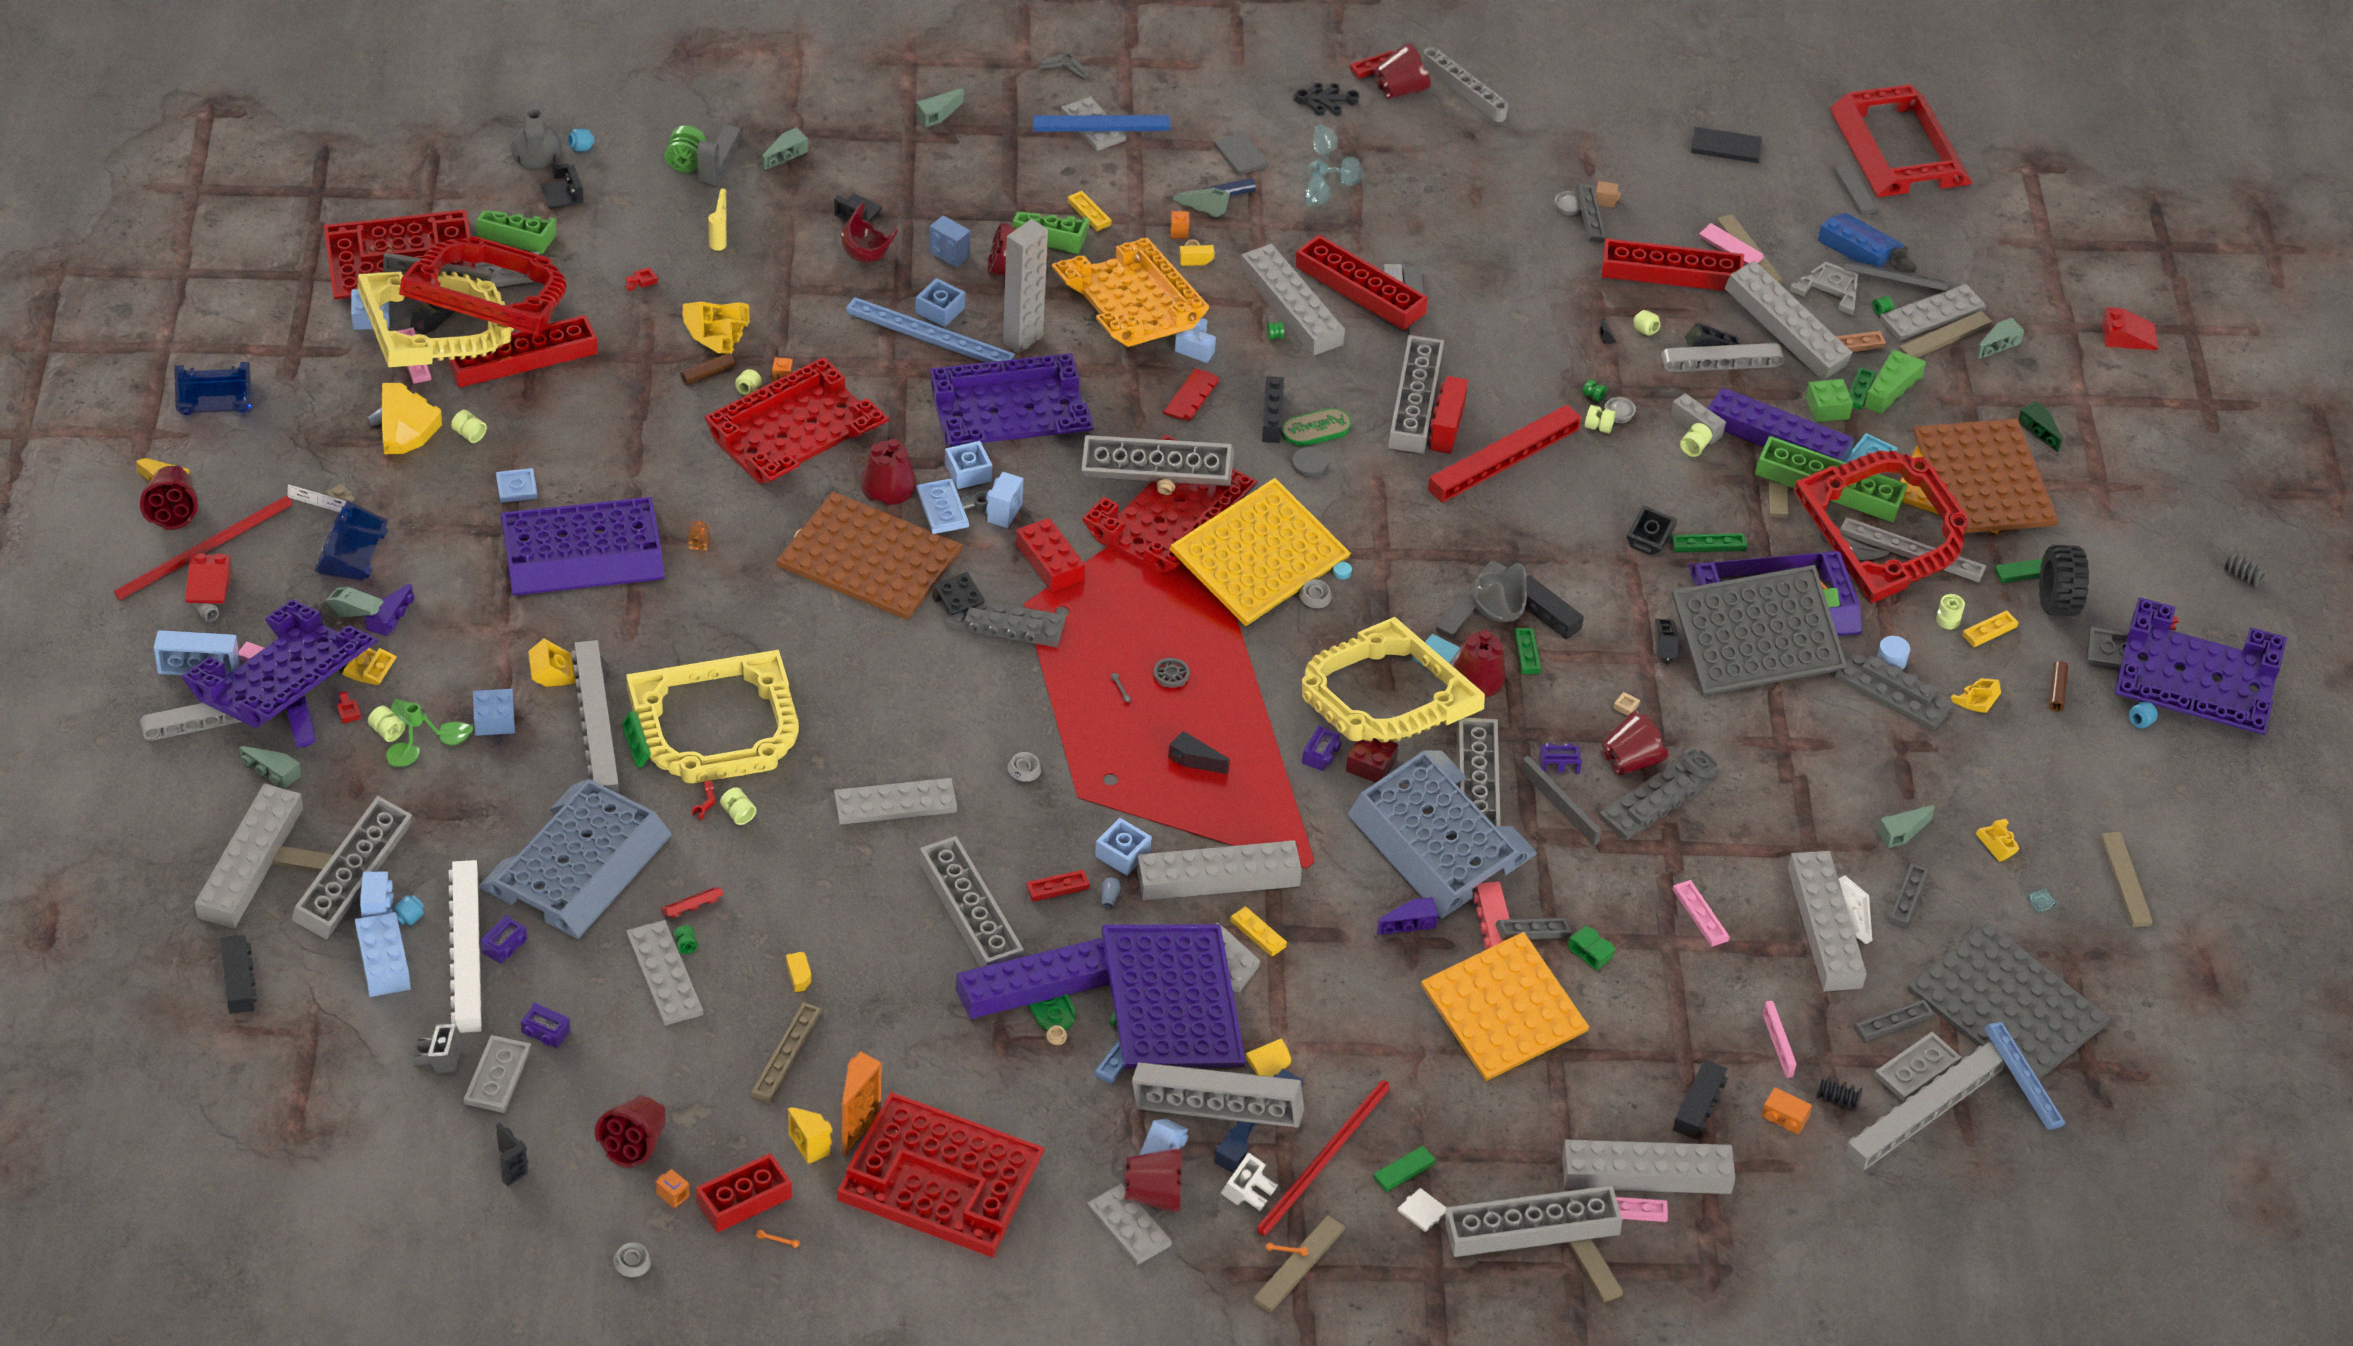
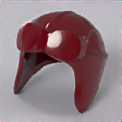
[841,203,898,263]

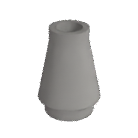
[193,603,219,622]

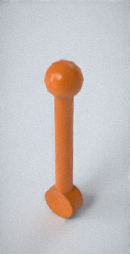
[756,1230,800,1248]
[1265,1243,1308,1256]

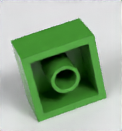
[1805,379,1853,422]

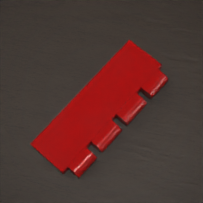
[1163,368,1220,421]

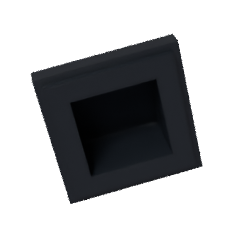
[551,163,570,179]
[1599,319,1616,344]

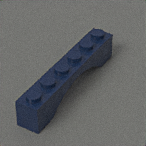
[1214,1069,1304,1174]

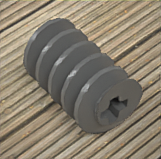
[2223,551,2265,588]

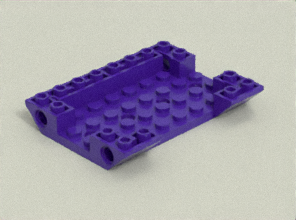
[930,353,1094,447]
[500,497,664,596]
[2115,597,2287,735]
[182,599,378,729]

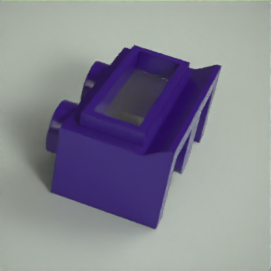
[1302,725,1341,771]
[1539,743,1582,774]
[481,915,527,964]
[521,1003,570,1048]

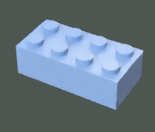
[154,630,240,675]
[355,912,411,997]

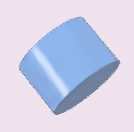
[1877,636,1910,670]

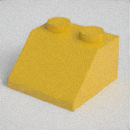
[528,639,576,687]
[788,1107,832,1164]

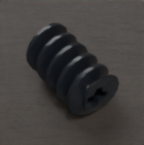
[1816,1076,1863,1112]

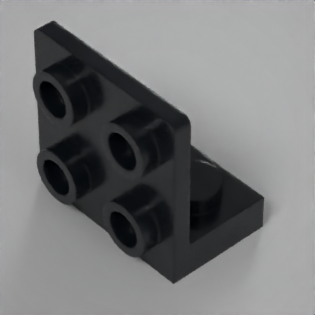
[541,165,583,209]
[834,194,882,222]
[932,572,985,615]
[496,1123,528,1187]

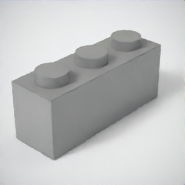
[1670,393,1726,445]

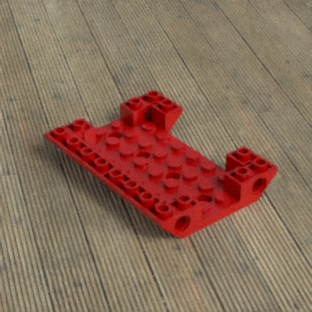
[705,357,889,484]
[1082,434,1258,573]

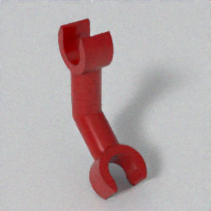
[692,780,716,820]

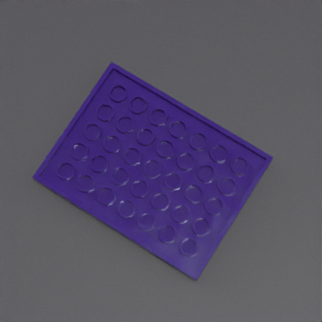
[1101,924,1246,1068]

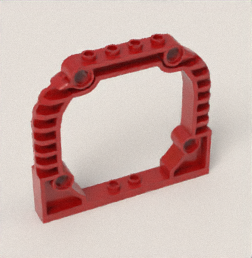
[399,236,567,336]
[1793,450,1968,604]

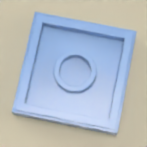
[496,468,538,503]

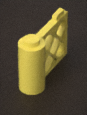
[708,189,727,250]

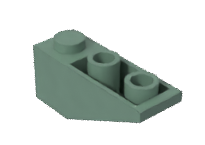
[916,88,964,127]
[762,128,808,170]
[1173,188,1230,217]
[1976,318,2024,359]
[326,587,383,618]
[239,746,301,789]
[1877,805,1934,848]

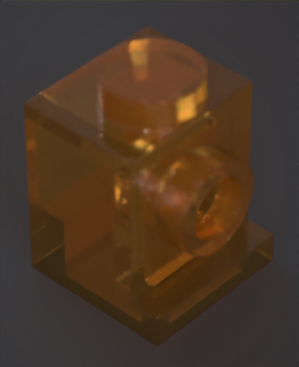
[688,520,711,551]

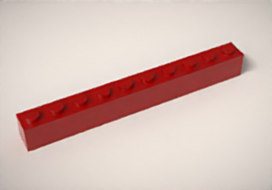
[1428,405,1581,503]

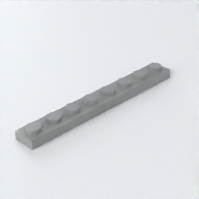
[1840,517,1986,582]

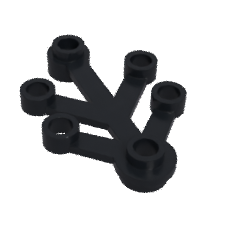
[1294,83,1360,116]

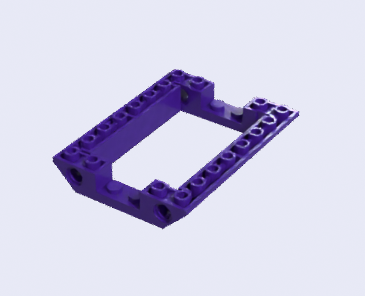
[1688,551,1862,636]

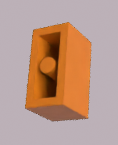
[1761,1087,1812,1134]

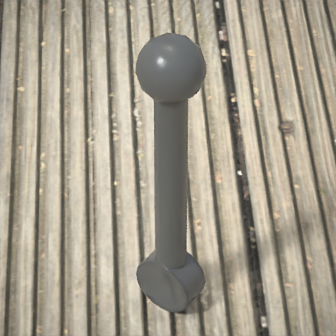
[1111,673,1131,702]

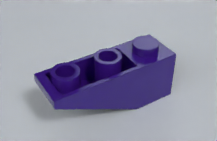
[365,584,415,636]
[287,696,316,748]
[1377,897,1438,934]

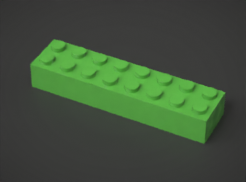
[1755,436,1908,523]

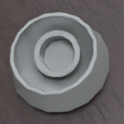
[1555,191,1581,216]
[1605,397,1636,423]
[1299,579,1332,608]
[1007,752,1041,781]
[613,1242,651,1277]

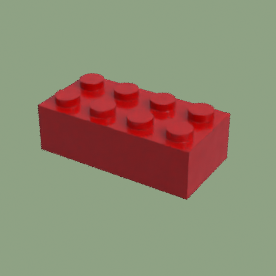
[1428,376,1468,454]
[1016,517,1085,593]
[696,1153,792,1233]

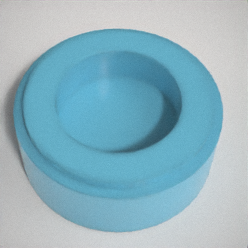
[1333,562,1352,580]

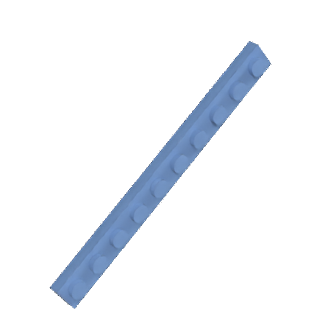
[846,297,1015,362]

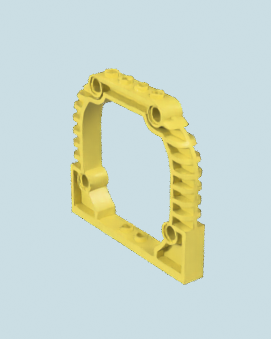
[358,272,514,367]
[1302,617,1485,742]
[626,650,799,784]

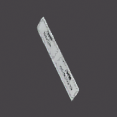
[288,484,353,516]

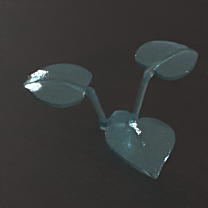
[1305,124,1364,206]

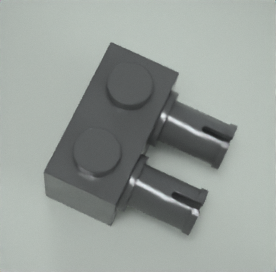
[412,1024,464,1073]

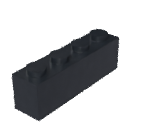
[1262,376,1284,443]
[1525,575,1584,640]
[220,935,257,1014]
[1673,1059,1728,1139]

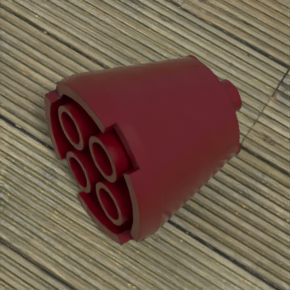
[1373,43,1431,100]
[987,223,1016,276]
[861,439,916,505]
[140,465,198,530]
[1450,630,1505,698]
[1600,709,1668,776]
[595,1095,666,1168]
[1125,1148,1182,1212]

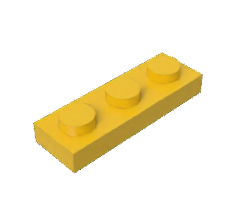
[1067,191,1112,231]
[1962,610,2019,647]
[1230,906,1287,957]

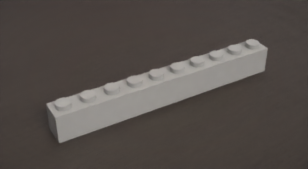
[571,640,619,794]
[1845,1042,2006,1171]

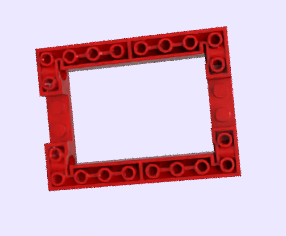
[1829,84,1972,197]

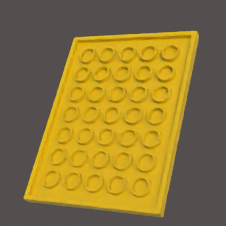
[1170,478,1351,626]

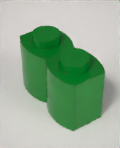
[1567,926,1615,970]

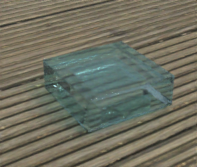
[2028,888,2056,912]

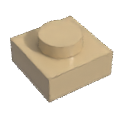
[1613,692,1640,715]

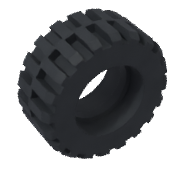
[2039,545,2089,617]

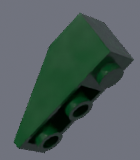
[2018,400,2063,452]

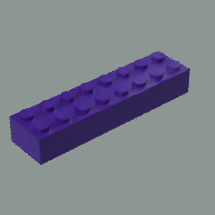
[1707,387,1854,462]
[955,938,1110,1019]

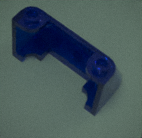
[174,362,252,415]
[314,500,388,581]

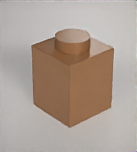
[1596,181,1621,208]

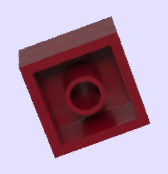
[1346,738,1399,783]

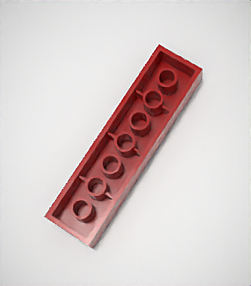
[1295,234,1428,330]
[1601,238,1744,291]
[447,315,598,388]

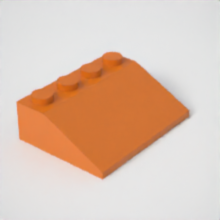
[842,1051,882,1156]

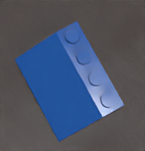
[1818,213,1904,267]

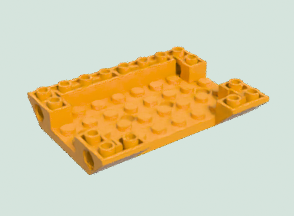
[1052,238,1209,347]

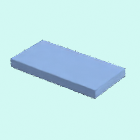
[916,479,969,534]

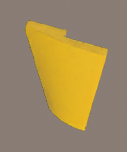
[136,458,190,481]
[1951,678,2001,713]
[1975,819,2019,862]
[1246,1038,1291,1077]

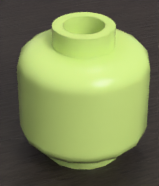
[1634,310,1660,336]
[735,369,762,396]

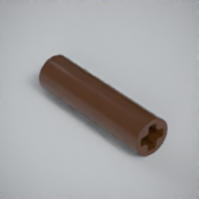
[680,353,735,386]
[2049,661,2068,712]

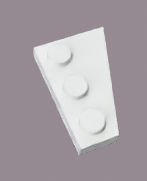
[1839,876,1872,944]

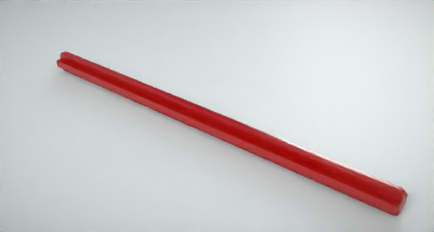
[114,496,292,600]
[1257,1080,1390,1236]

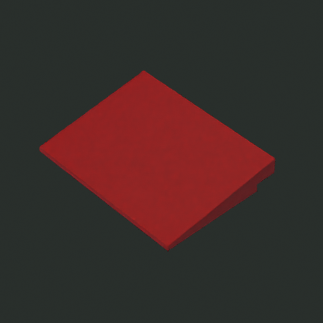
[323,210,476,300]
[837,1092,1045,1258]

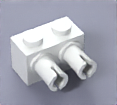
[1221,1153,1278,1211]

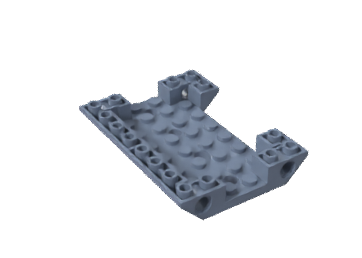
[1347,750,1537,919]
[479,779,672,939]

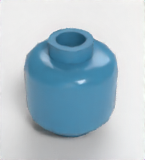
[567,129,594,151]
[2129,702,2158,729]
[394,895,424,926]

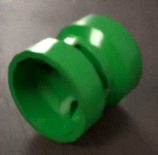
[1582,379,1607,403]
[674,925,698,954]

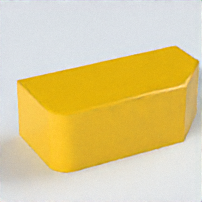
[1179,245,1215,266]
[786,952,811,993]

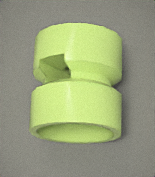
[1585,405,1616,434]
[451,410,487,443]
[1680,423,1712,457]
[1936,594,1965,630]
[368,706,405,742]
[720,787,756,825]

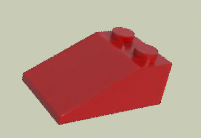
[2102,307,2158,350]
[185,553,232,604]

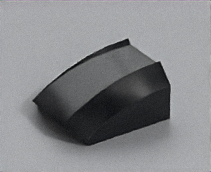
[1627,505,1677,555]

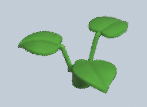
[386,698,473,767]

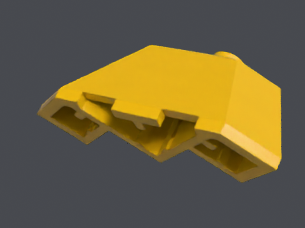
[682,302,750,354]
[382,383,442,454]

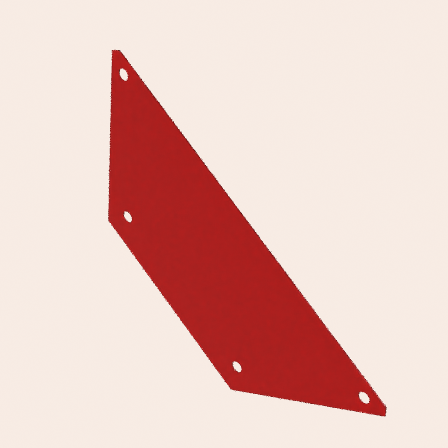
[1024,500,1315,869]

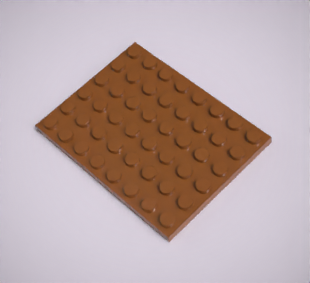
[1912,419,2059,533]
[776,491,963,620]

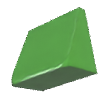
[1823,588,1839,608]

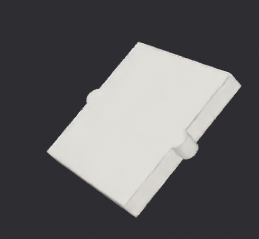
[1397,1188,1446,1232]

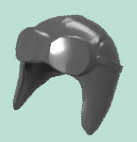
[1468,563,1527,622]

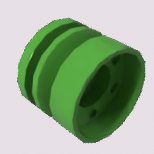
[665,125,706,173]

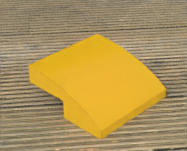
[342,648,397,685]

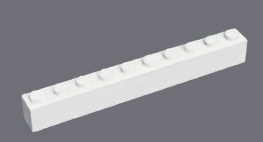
[449,860,482,1033]

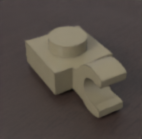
[326,484,356,509]

